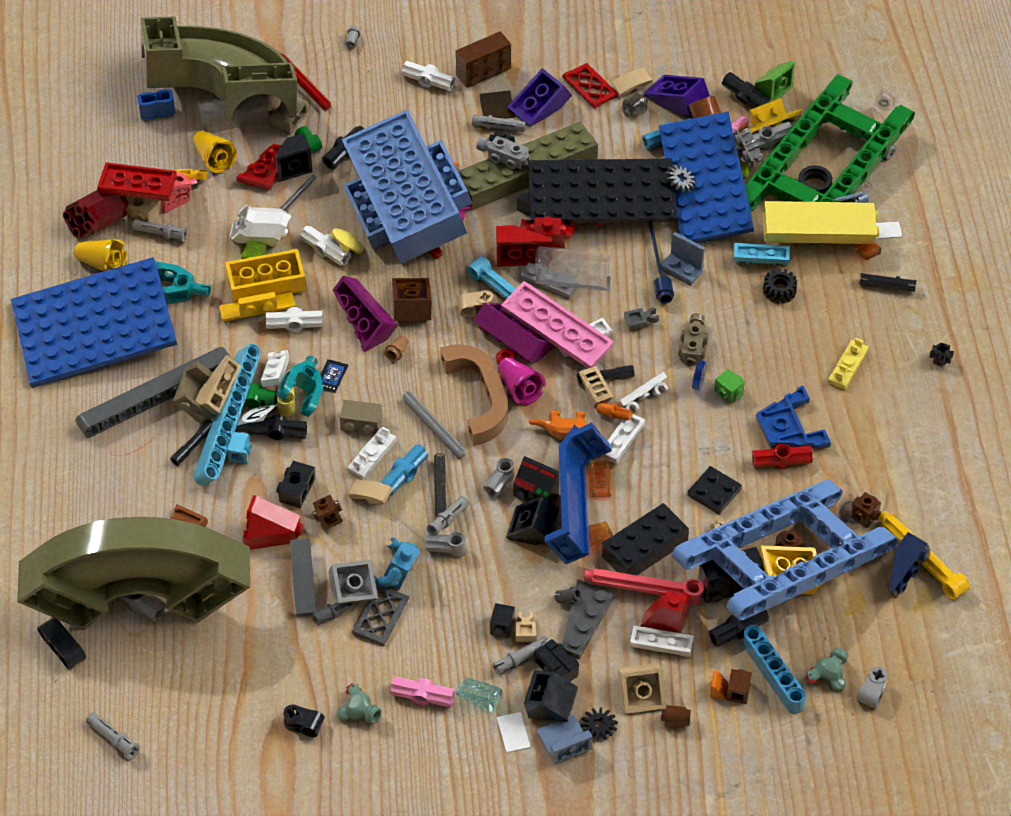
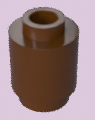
[661,705,691,728]

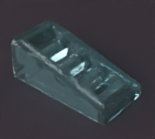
[456,677,502,711]

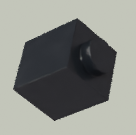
[490,603,515,638]

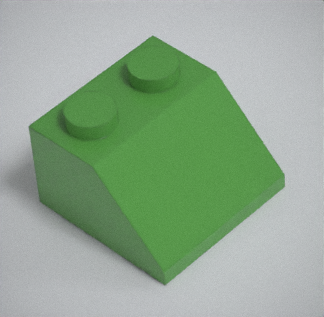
[754,61,795,101]

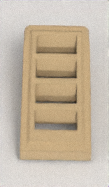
[579,366,613,407]

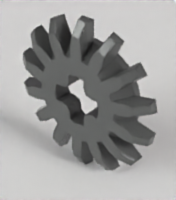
[666,165,696,193]

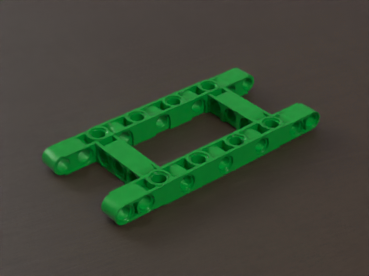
[745,74,915,245]

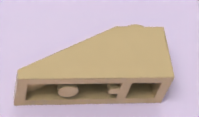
[195,355,241,415]

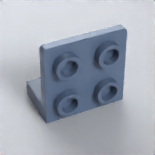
[661,232,705,285]
[537,715,592,765]

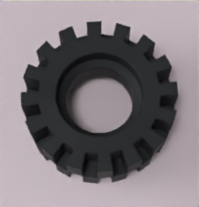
[763,269,797,304]

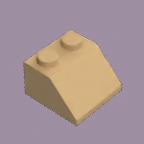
[618,663,666,714]

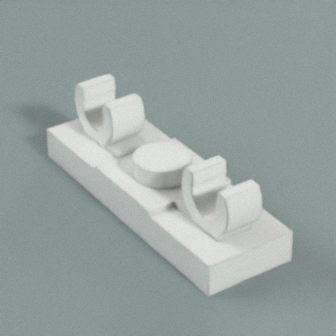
[615,372,668,411]
[347,427,397,480]

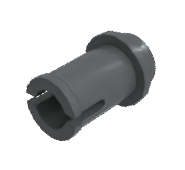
[554,586,581,603]

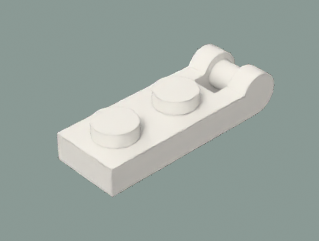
[261,350,289,387]

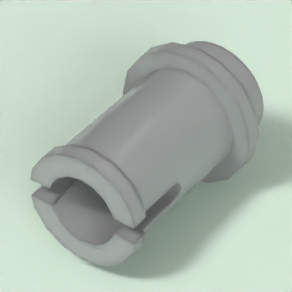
[345,26,361,49]

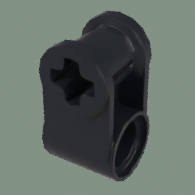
[283,704,325,738]

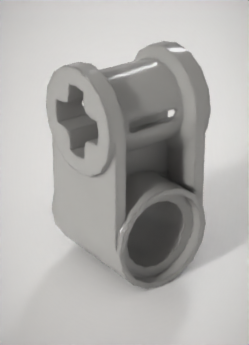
[856,667,888,709]

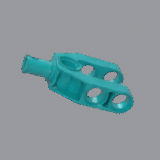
[155,261,211,304]
[276,356,323,417]

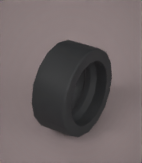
[798,165,833,194]

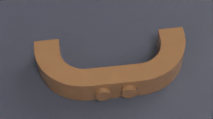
[440,344,509,446]

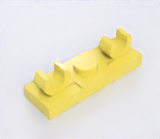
[828,338,869,390]

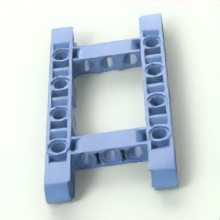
[672,479,898,621]

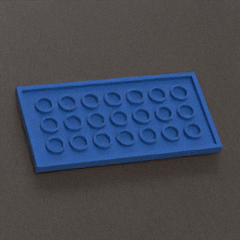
[659,111,754,243]

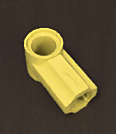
[277,385,295,417]

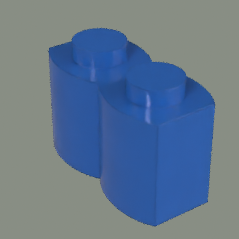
[137,89,176,120]

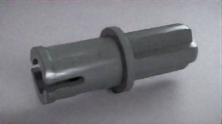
[312,602,352,626]

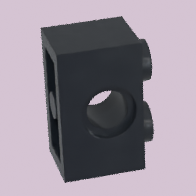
[276,461,316,508]

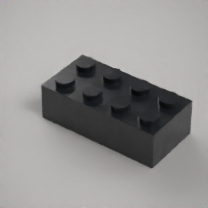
[602,503,689,575]

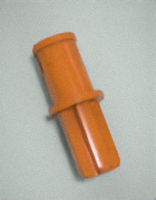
[597,402,633,421]

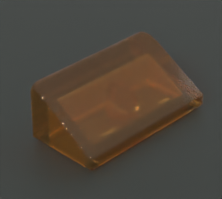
[588,521,613,547]

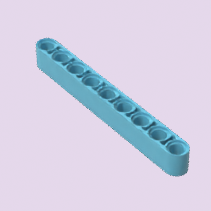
[194,343,261,486]

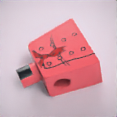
[161,172,198,213]

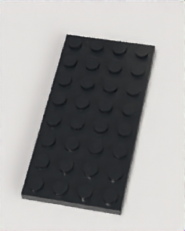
[528,158,677,224]

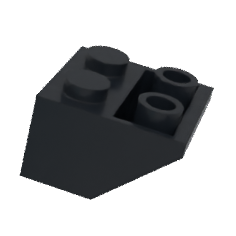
[524,670,578,722]

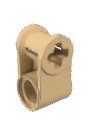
[458,290,494,318]

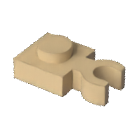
[516,612,536,642]

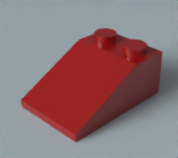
[496,225,552,267]

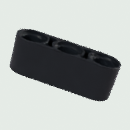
[37,618,86,670]

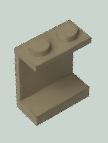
[173,361,214,423]

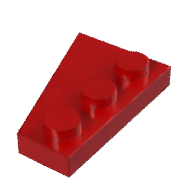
[236,143,282,190]

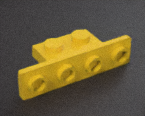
[735,98,802,135]
[219,292,296,322]

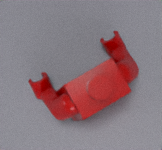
[520,216,577,248]

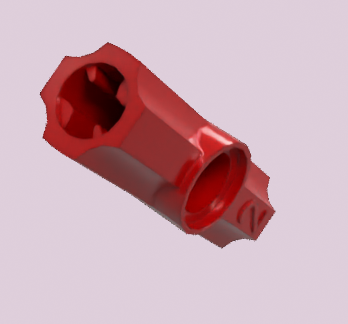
[752,444,813,469]

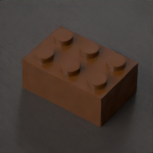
[455,31,511,88]

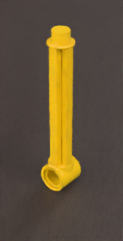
[878,511,970,600]

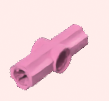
[390,677,455,707]

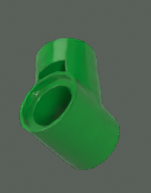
[294,126,322,154]
[244,383,278,409]

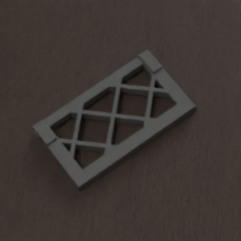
[352,586,409,646]

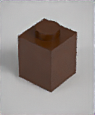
[726,669,752,704]

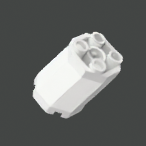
[229,205,291,247]

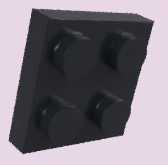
[687,466,742,515]

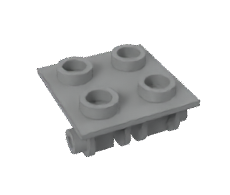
[734,128,763,166]

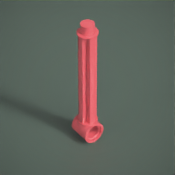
[584,567,704,606]

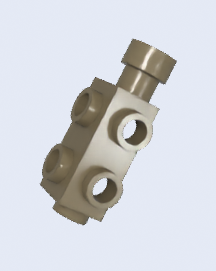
[678,313,708,366]

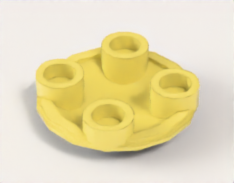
[330,228,364,254]

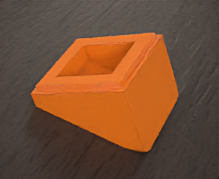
[710,670,728,700]

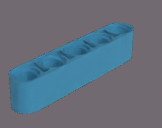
[743,625,806,714]

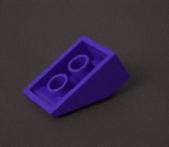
[507,68,573,127]
[644,75,710,115]

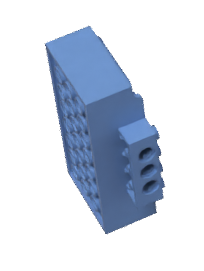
[342,109,472,264]

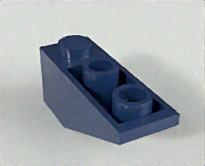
[890,532,930,598]

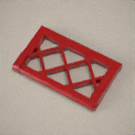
[562,63,618,109]

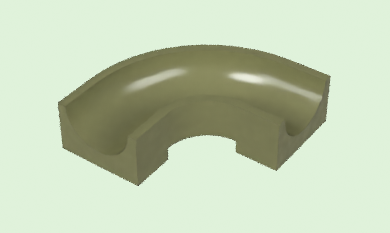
[140,16,297,121]
[17,517,250,630]

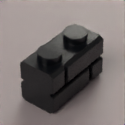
[534,639,579,682]

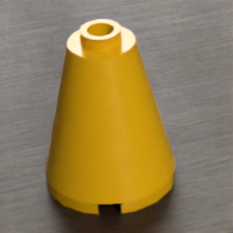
[193,130,237,173]
[74,239,127,272]

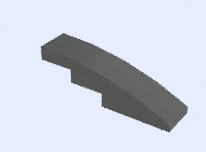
[290,538,316,616]

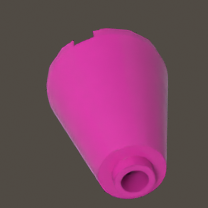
[498,358,546,405]

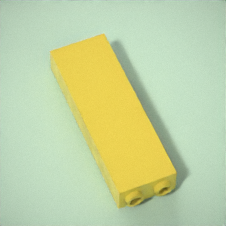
[763,201,879,244]

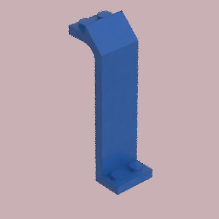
[545,423,612,565]

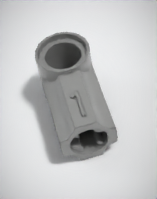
[483,457,515,497]
[426,532,466,558]

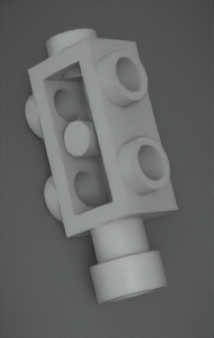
[476,136,530,169]

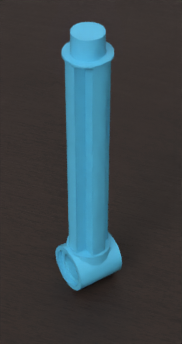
[466,256,516,299]

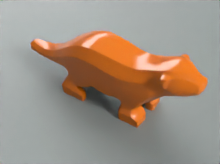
[529,410,604,440]

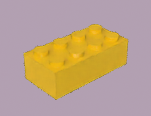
[225,249,306,303]

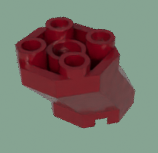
[63,190,129,239]

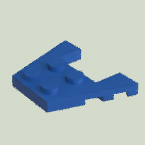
[756,386,831,448]

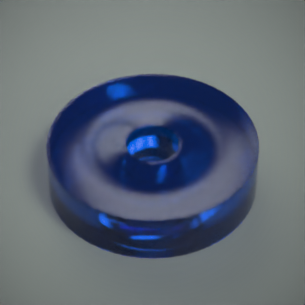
[692,360,707,391]

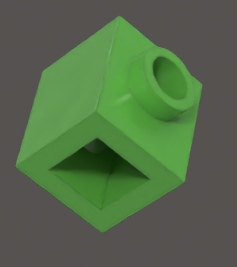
[714,369,745,404]

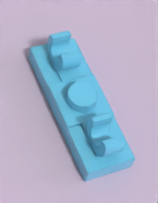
[734,243,790,266]

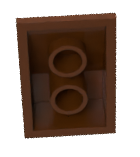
[392,278,432,323]

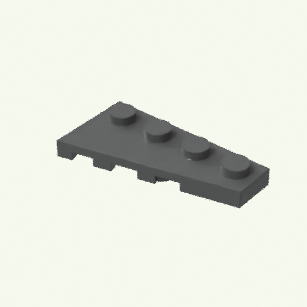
[562,579,614,659]

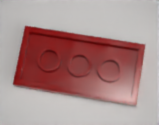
[97,162,177,201]

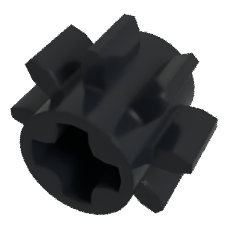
[929,342,954,366]

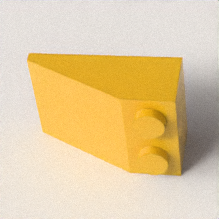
[760,546,822,595]

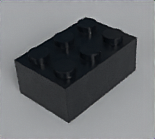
[698,547,765,603]

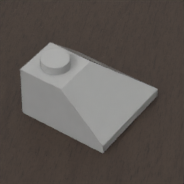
[328,560,378,604]

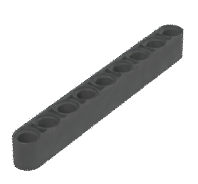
[75,347,231,438]

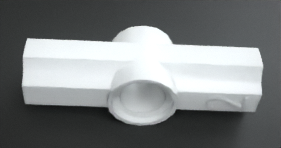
[402,61,455,91]
[300,226,351,266]
[266,307,323,332]

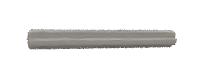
[403,391,466,458]

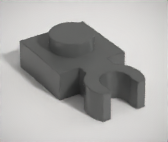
[624,307,659,331]

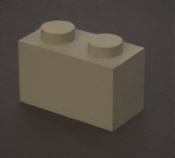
[340,400,383,434]

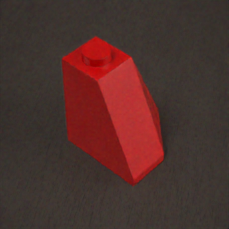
[243,495,303,550]
[640,590,691,633]

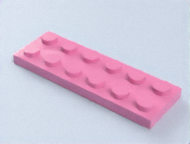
[501,281,614,368]

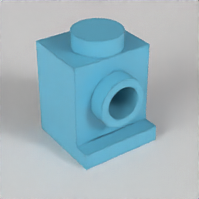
[227,432,252,465]

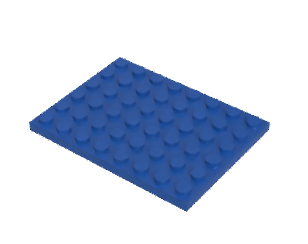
[11,257,178,388]

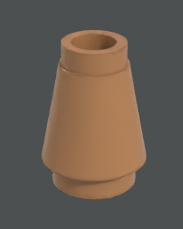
[385,335,409,362]

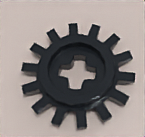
[580,707,618,741]

